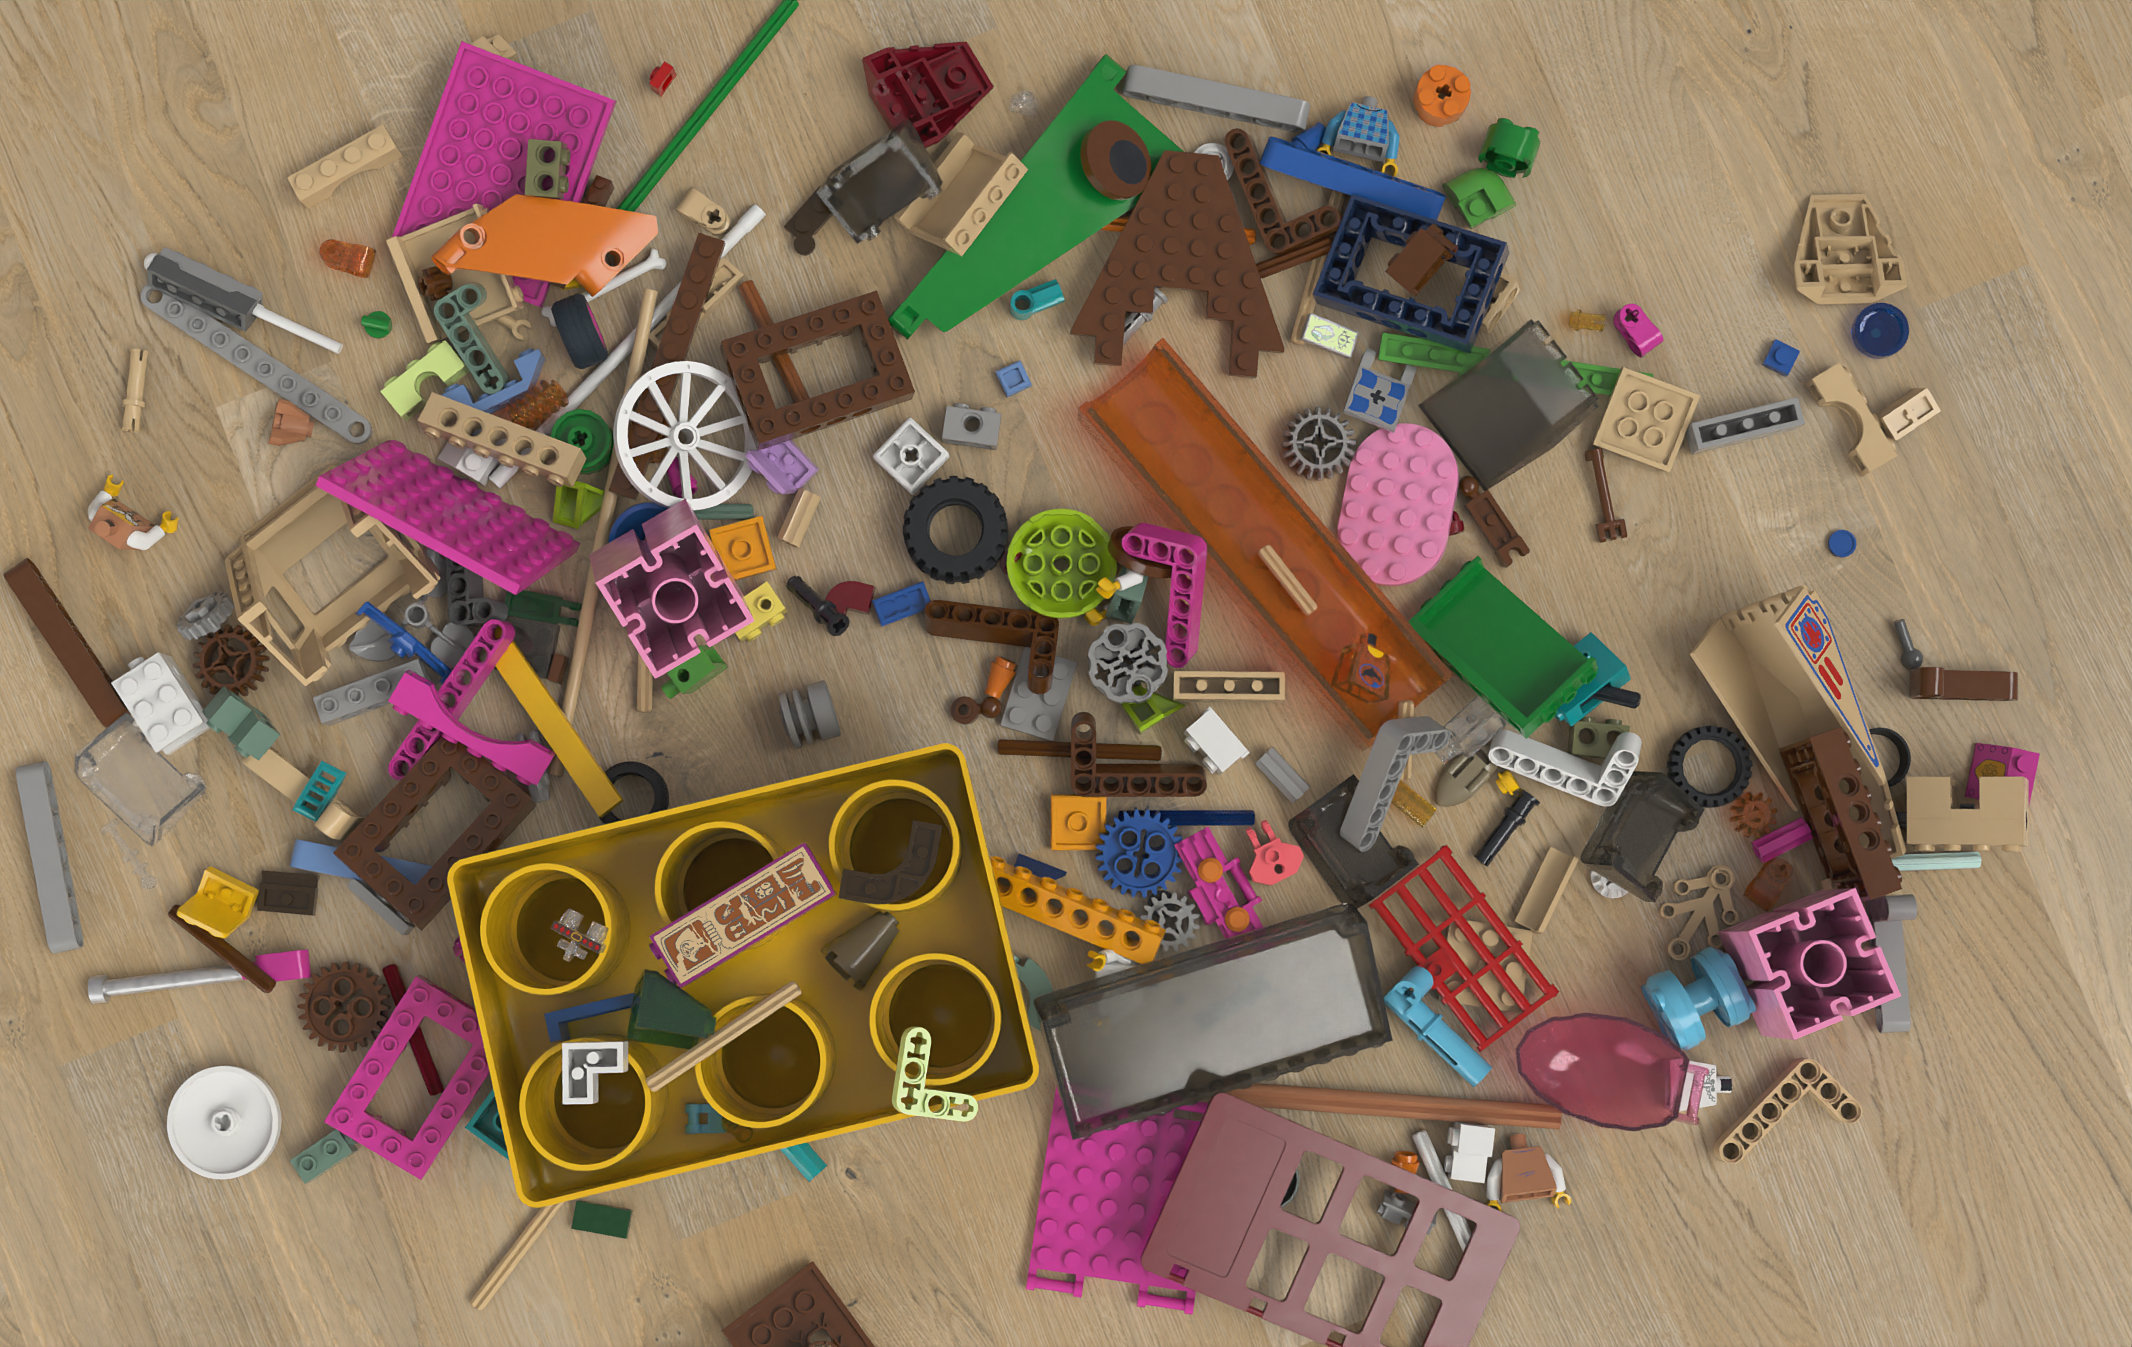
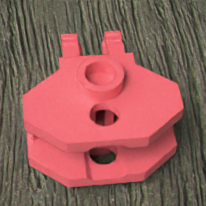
[1245,819,1304,886]

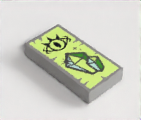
[1299,313,1359,359]

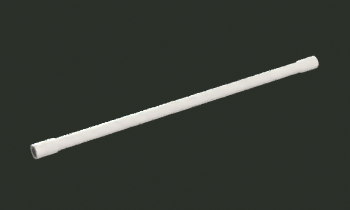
[488,204,766,489]

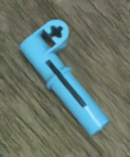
[1381,966,1492,1087]

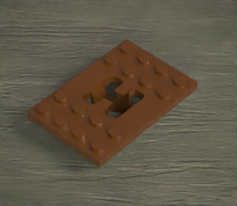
[721,1261,875,1347]

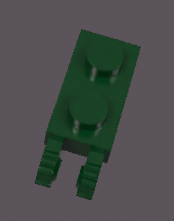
[505,590,582,627]

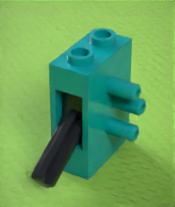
[1555,632,1641,727]

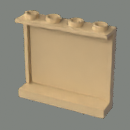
[894,132,1028,257]
[386,204,524,344]

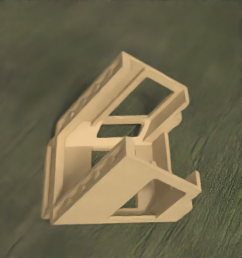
[224,464,441,686]

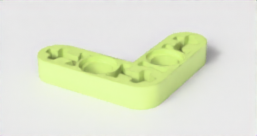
[892,1026,978,1122]

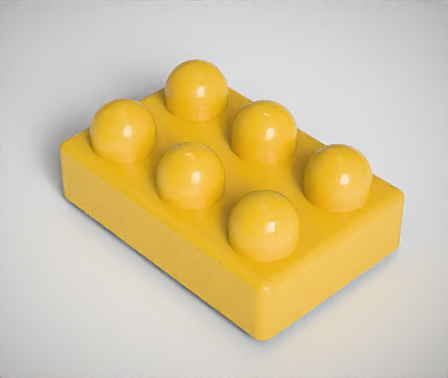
[447,743,1039,1208]

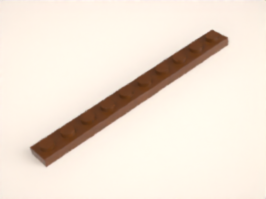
[608,233,726,501]

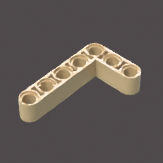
[240,747,365,841]
[1713,1058,1862,1164]

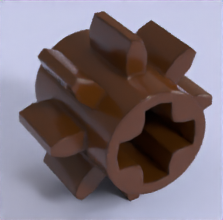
[418,266,453,301]

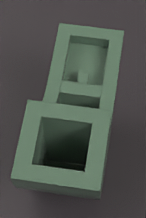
[1014,955,1055,1035]

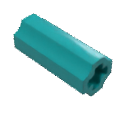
[780,1143,828,1182]

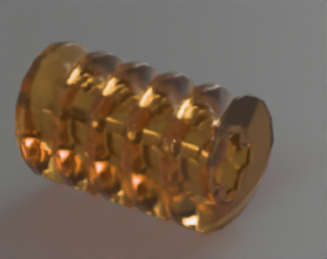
[506,379,569,430]

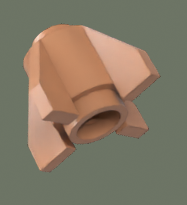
[268,399,314,446]

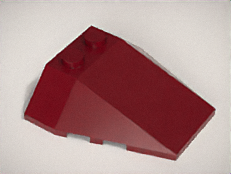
[862,41,994,152]

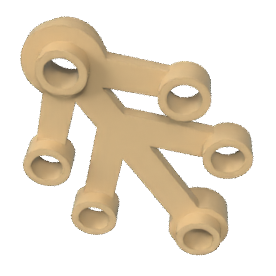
[1658,865,1739,960]

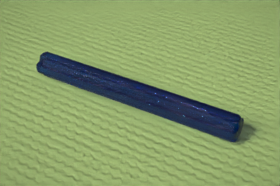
[1118,810,1255,826]

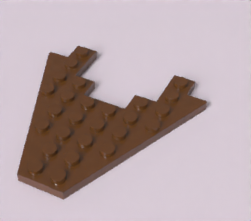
[1070,150,1284,378]

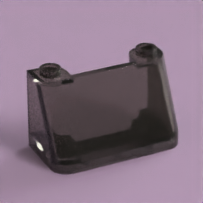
[816,119,943,244]
[1580,771,1705,903]
[1288,774,1419,911]

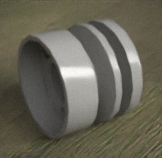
[779,680,841,749]

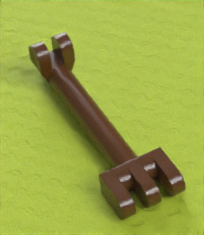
[1585,448,1627,543]

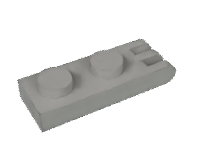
[348,879,415,935]

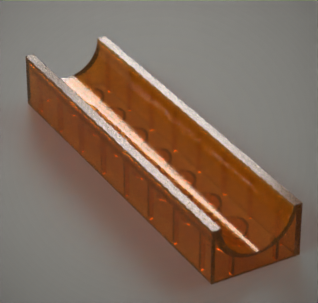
[1078,338,1454,752]

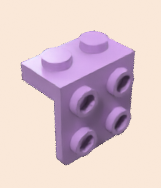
[745,440,819,494]

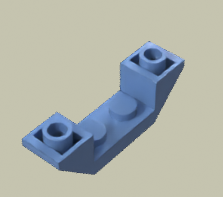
[441,349,545,414]

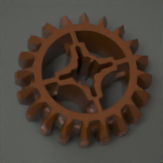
[192,625,270,697]

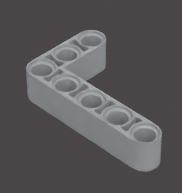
[1340,716,1451,852]
[1866,894,1917,1033]

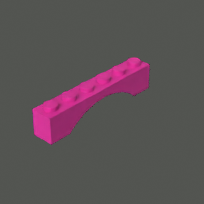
[388,669,555,786]

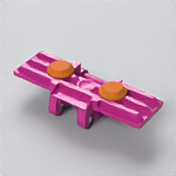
[1174,827,1272,963]

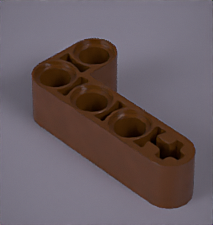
[1910,667,2018,701]

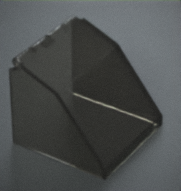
[1418,319,1599,492]

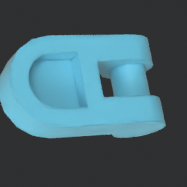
[685,1103,736,1134]

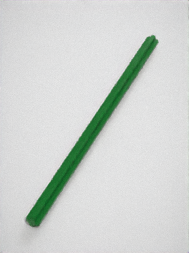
[616,0,799,212]

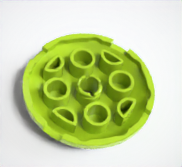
[1006,509,1117,619]

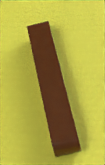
[3,558,131,729]

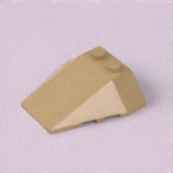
[1793,194,1908,304]

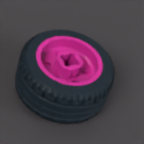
[551,293,608,369]

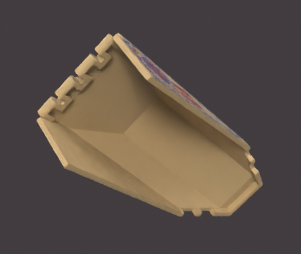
[1690,585,1906,859]

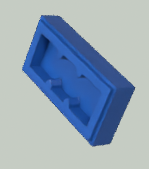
[872,581,931,627]

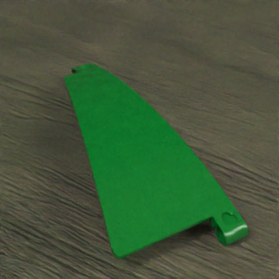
[888,54,1184,339]

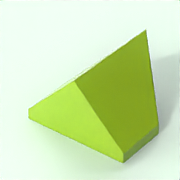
[553,481,604,529]
[1121,685,1186,734]

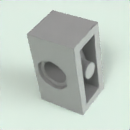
[942,403,1002,450]

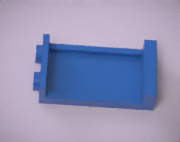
[544,990,663,1042]

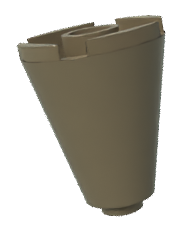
[820,911,899,990]

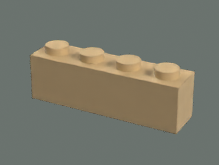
[1172,671,1285,703]

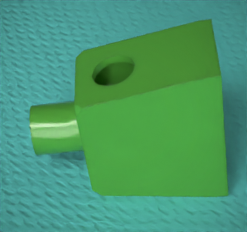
[661,645,728,699]

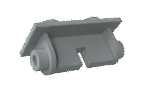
[1377,1190,1437,1235]

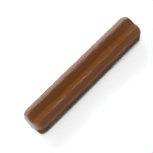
[1256,237,1332,279]

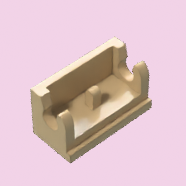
[1876,388,1941,441]

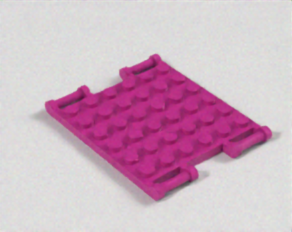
[1026,1077,1209,1315]

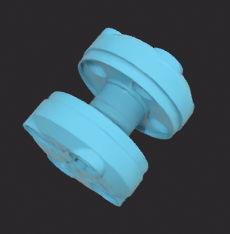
[1641,946,1756,1051]

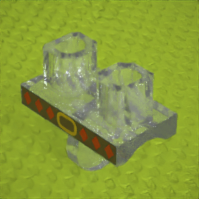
[550,908,609,962]

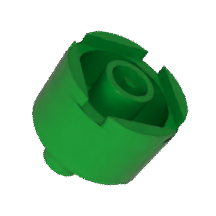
[1478,118,1540,178]

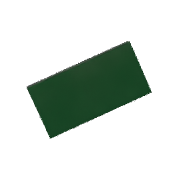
[571,1200,633,1239]

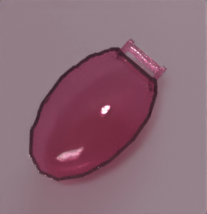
[1515,1013,1709,1131]

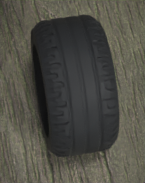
[599,761,669,824]

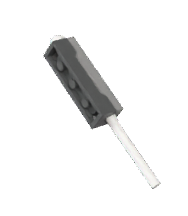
[144,247,343,354]

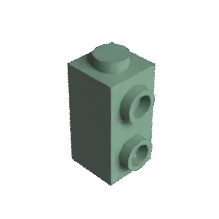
[290,1129,358,1184]

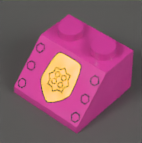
[1964,743,2040,805]

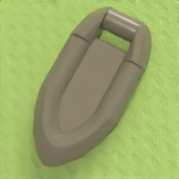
[1435,741,1498,807]

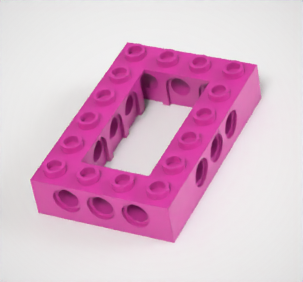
[324,974,490,1180]

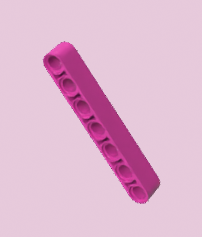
[388,620,515,781]

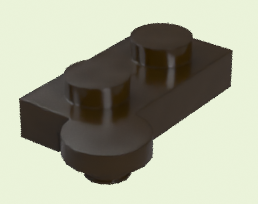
[784,186,841,256]

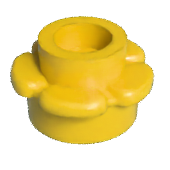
[1495,769,1520,795]

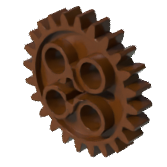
[297,962,391,1053]

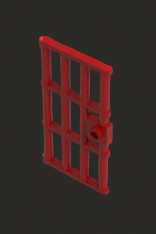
[1368,845,1559,1052]

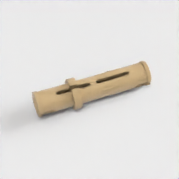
[121,349,149,433]

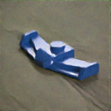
[355,601,452,685]

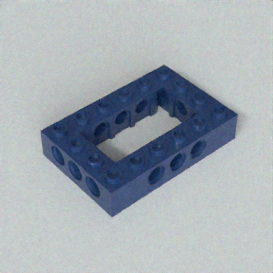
[1313,194,1509,353]

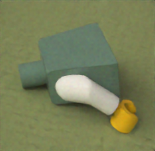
[1084,565,1148,626]

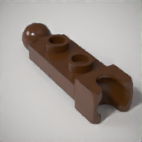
[1458,476,1530,568]

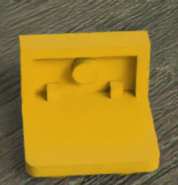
[177,866,259,938]

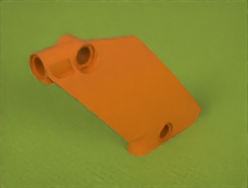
[431,194,658,297]

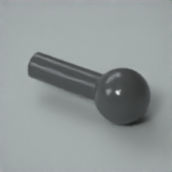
[1894,619,1923,670]

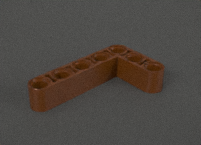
[1225,128,1343,255]
[924,600,1059,695]
[1071,712,1207,797]

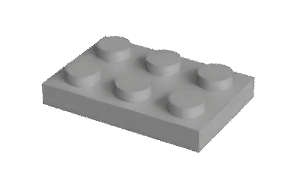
[1000,647,1077,741]

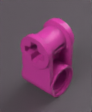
[1613,304,1664,358]

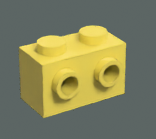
[735,582,788,642]

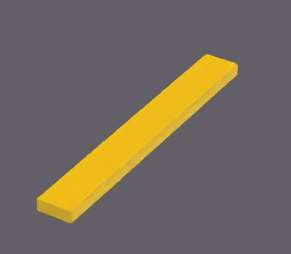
[483,626,624,817]

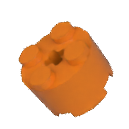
[1413,64,1471,127]

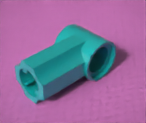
[1010,279,1065,321]

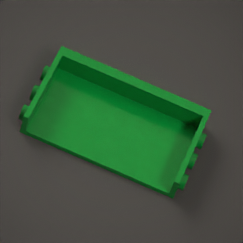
[1406,556,1599,739]

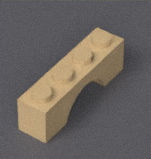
[287,124,403,209]
[1805,362,1898,477]

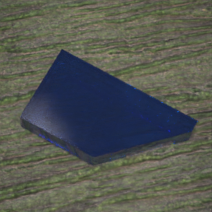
[1014,853,1067,880]

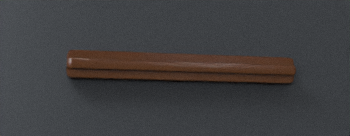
[168,904,276,993]

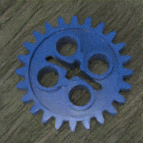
[1095,807,1183,898]

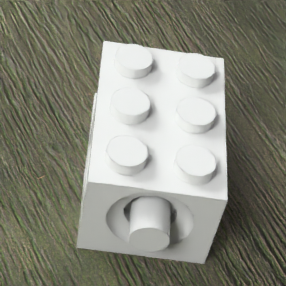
[111,652,210,755]

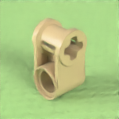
[676,187,730,235]

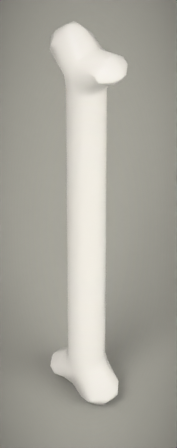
[542,248,667,327]

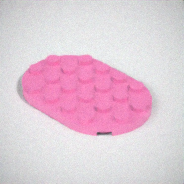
[1338,423,1459,587]

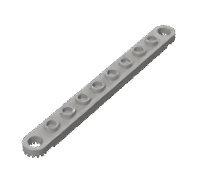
[141,284,373,444]

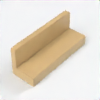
[1513,847,1579,934]

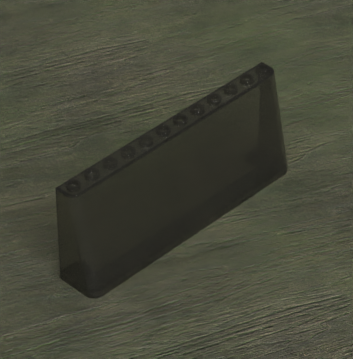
[1033,903,1393,1140]

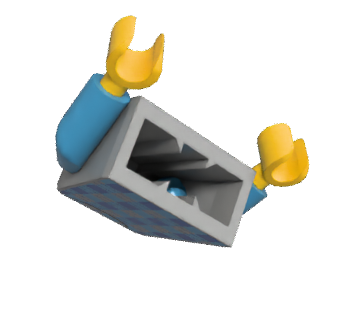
[1317,96,1400,177]

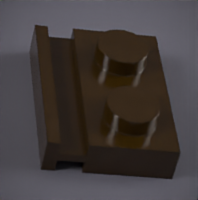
[257,870,320,916]

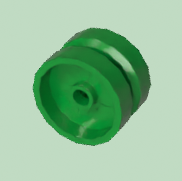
[551,409,614,475]

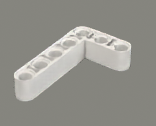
[1488,729,1642,807]

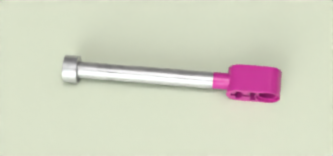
[88,949,311,1004]

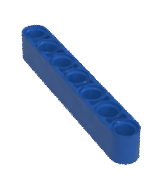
[1260,137,1446,220]

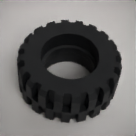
[902,476,1008,584]

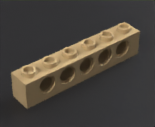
[418,392,587,488]

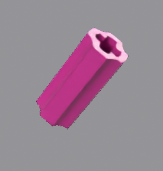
[1751,817,1813,863]

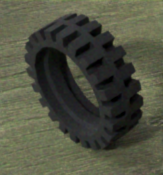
[1666,726,1753,808]

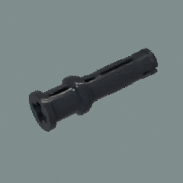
[786,576,850,636]
[1473,788,1540,867]

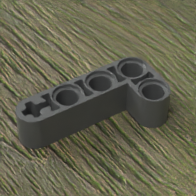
[445,557,508,627]

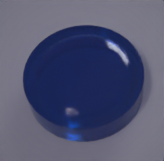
[1851,303,1909,359]

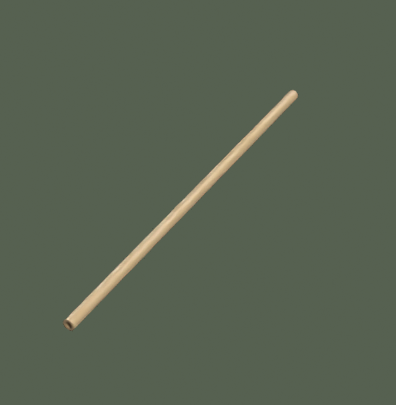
[549,289,658,776]

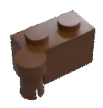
[1385,224,1458,296]

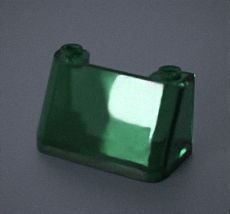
[626,969,716,1050]

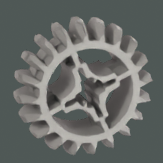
[1281,406,1356,481]

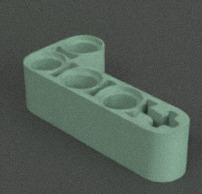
[434,282,509,394]

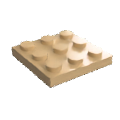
[1592,366,1701,472]
[1437,920,1533,1013]

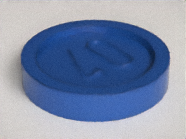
[1828,530,1857,558]

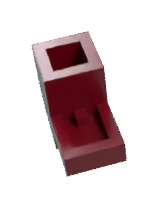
[825,581,876,636]

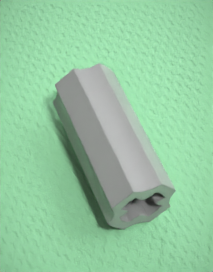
[1255,747,1311,803]

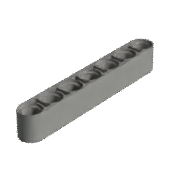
[1122,65,1311,133]
[16,761,83,954]

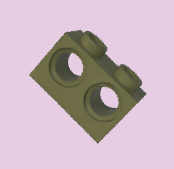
[525,139,571,199]
[1568,717,1630,759]

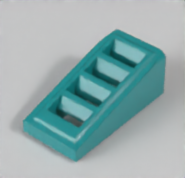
[292,761,347,822]

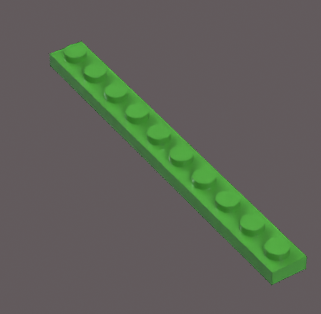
[1378,333,1653,396]

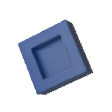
[1762,339,1800,377]

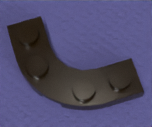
[838,820,943,904]

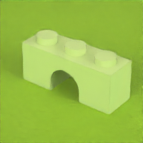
[380,340,470,421]

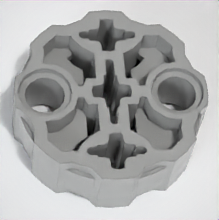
[1087,623,1168,705]

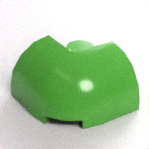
[1442,168,1516,229]

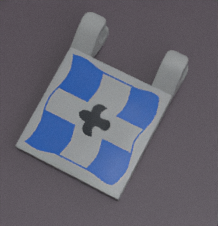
[1343,348,1417,433]

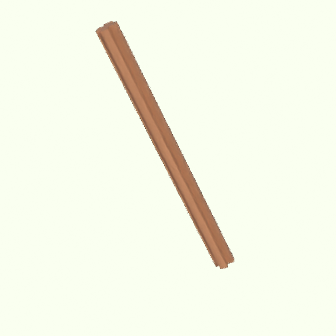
[1225,1081,1562,1129]

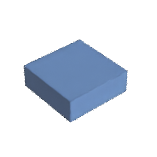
[996,361,1032,398]

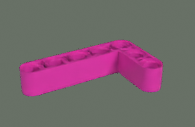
[1122,523,1207,668]

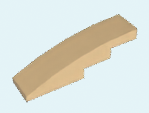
[648,257,744,350]

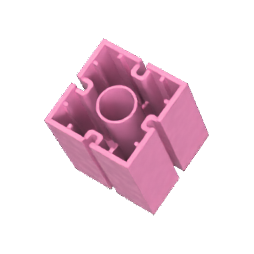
[589,499,755,679]
[1718,888,1901,1040]

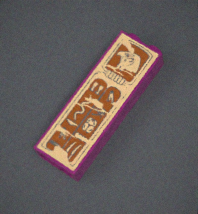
[649,842,837,988]

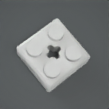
[873,418,949,495]

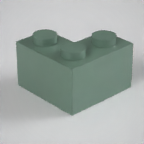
[202,686,280,761]

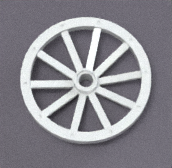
[613,361,757,511]

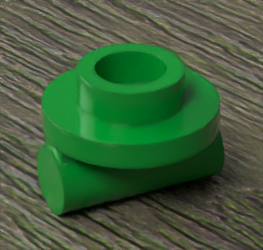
[361,311,392,339]

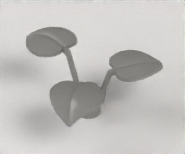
[349,549,475,669]

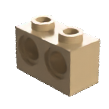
[1480,272,1520,335]

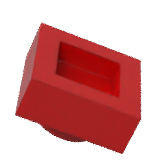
[649,61,677,97]

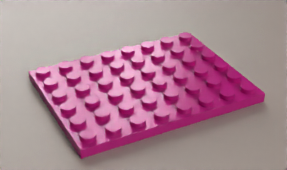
[388,41,617,307]
[315,440,580,595]

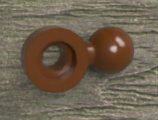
[951,696,1002,725]

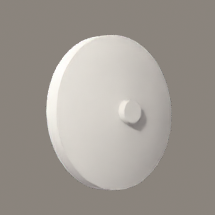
[167,1065,282,1179]

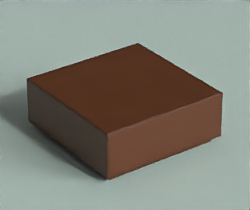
[547,653,569,685]

